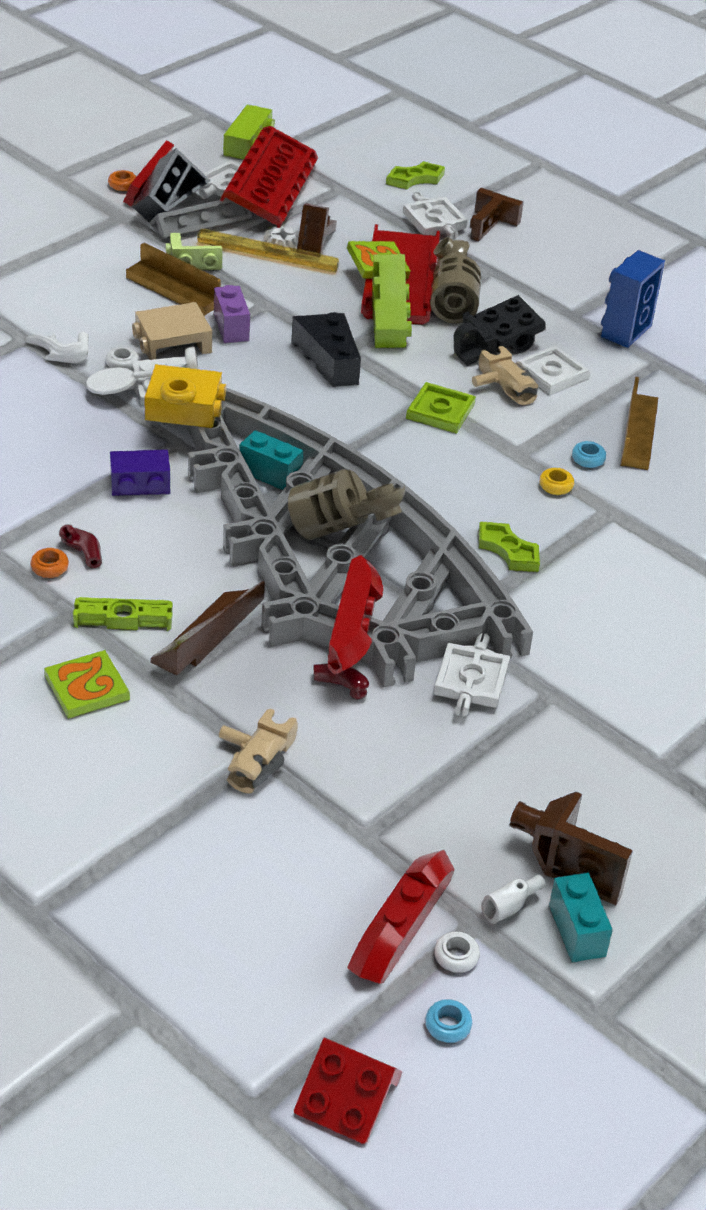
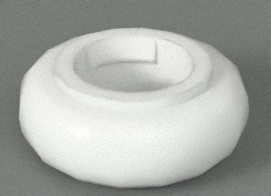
[106,346,139,370]
[434,932,480,973]

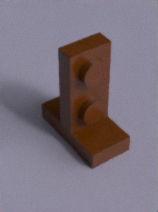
[469,188,524,241]
[296,203,337,258]

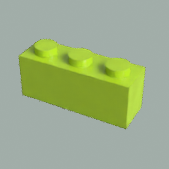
[223,104,275,160]

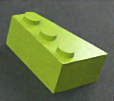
[372,254,412,348]

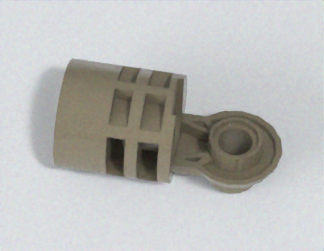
[430,237,482,324]
[288,469,405,540]

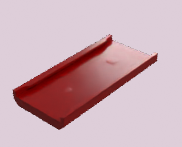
[220,126,318,228]
[361,224,440,325]

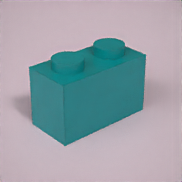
[239,430,304,490]
[549,873,613,963]

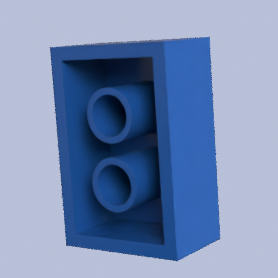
[601,250,665,348]

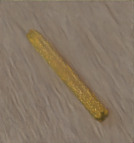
[197,229,339,272]

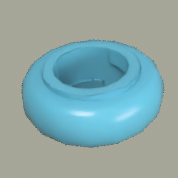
[572,441,606,468]
[425,999,473,1043]

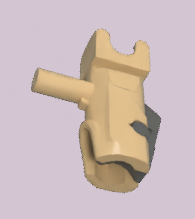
[472,346,538,405]
[219,709,298,794]

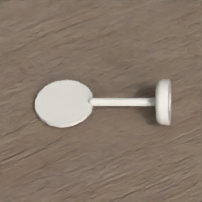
[86,347,199,395]

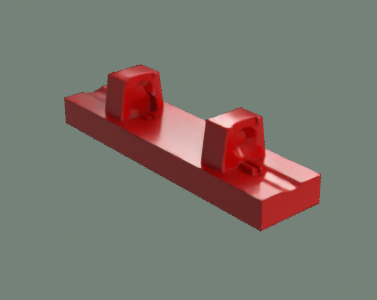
[123,140,174,207]

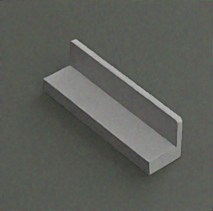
[150,199,253,240]

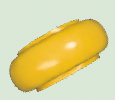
[161,378,196,405]
[539,468,574,495]

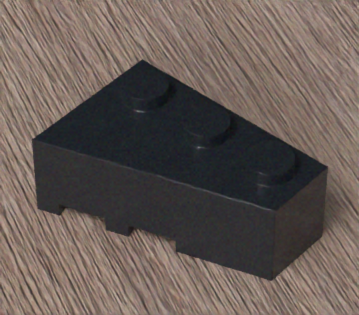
[132,148,211,223]
[291,312,361,387]

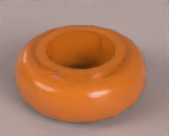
[108,170,136,191]
[30,548,69,578]

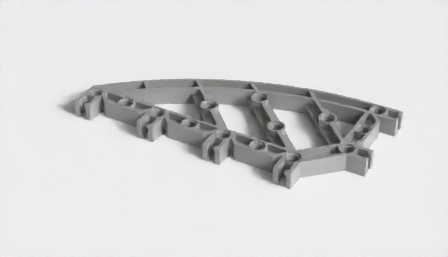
[162,388,533,687]

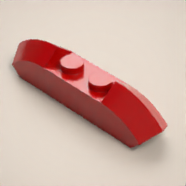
[327,555,383,675]
[347,850,455,984]

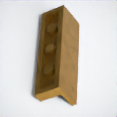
[126,243,221,316]
[621,376,659,470]

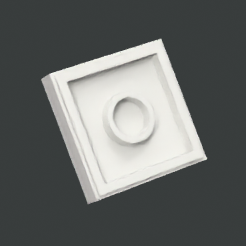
[516,345,590,395]

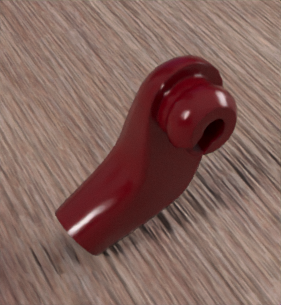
[59,524,102,568]
[313,664,369,699]

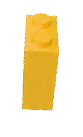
[144,364,226,428]

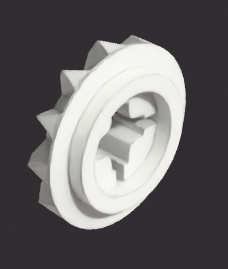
[263,226,299,252]

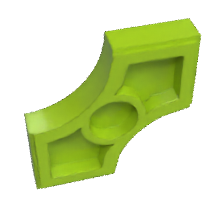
[386,161,445,190]
[478,522,540,572]

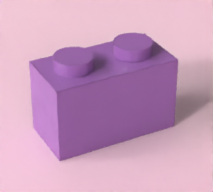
[214,285,250,343]

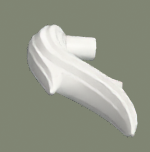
[25,332,89,363]

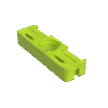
[73,597,173,631]

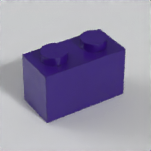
[110,449,170,496]

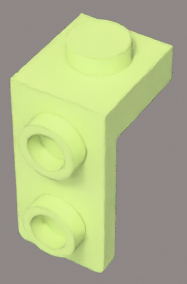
[165,233,223,270]

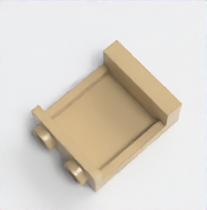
[132,302,212,360]

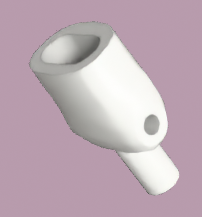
[481,875,546,924]

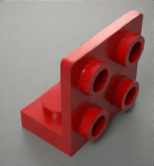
[294,1037,403,1144]

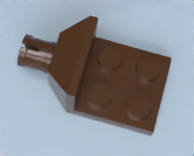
[509,791,633,906]

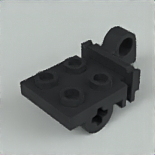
[453,295,546,366]

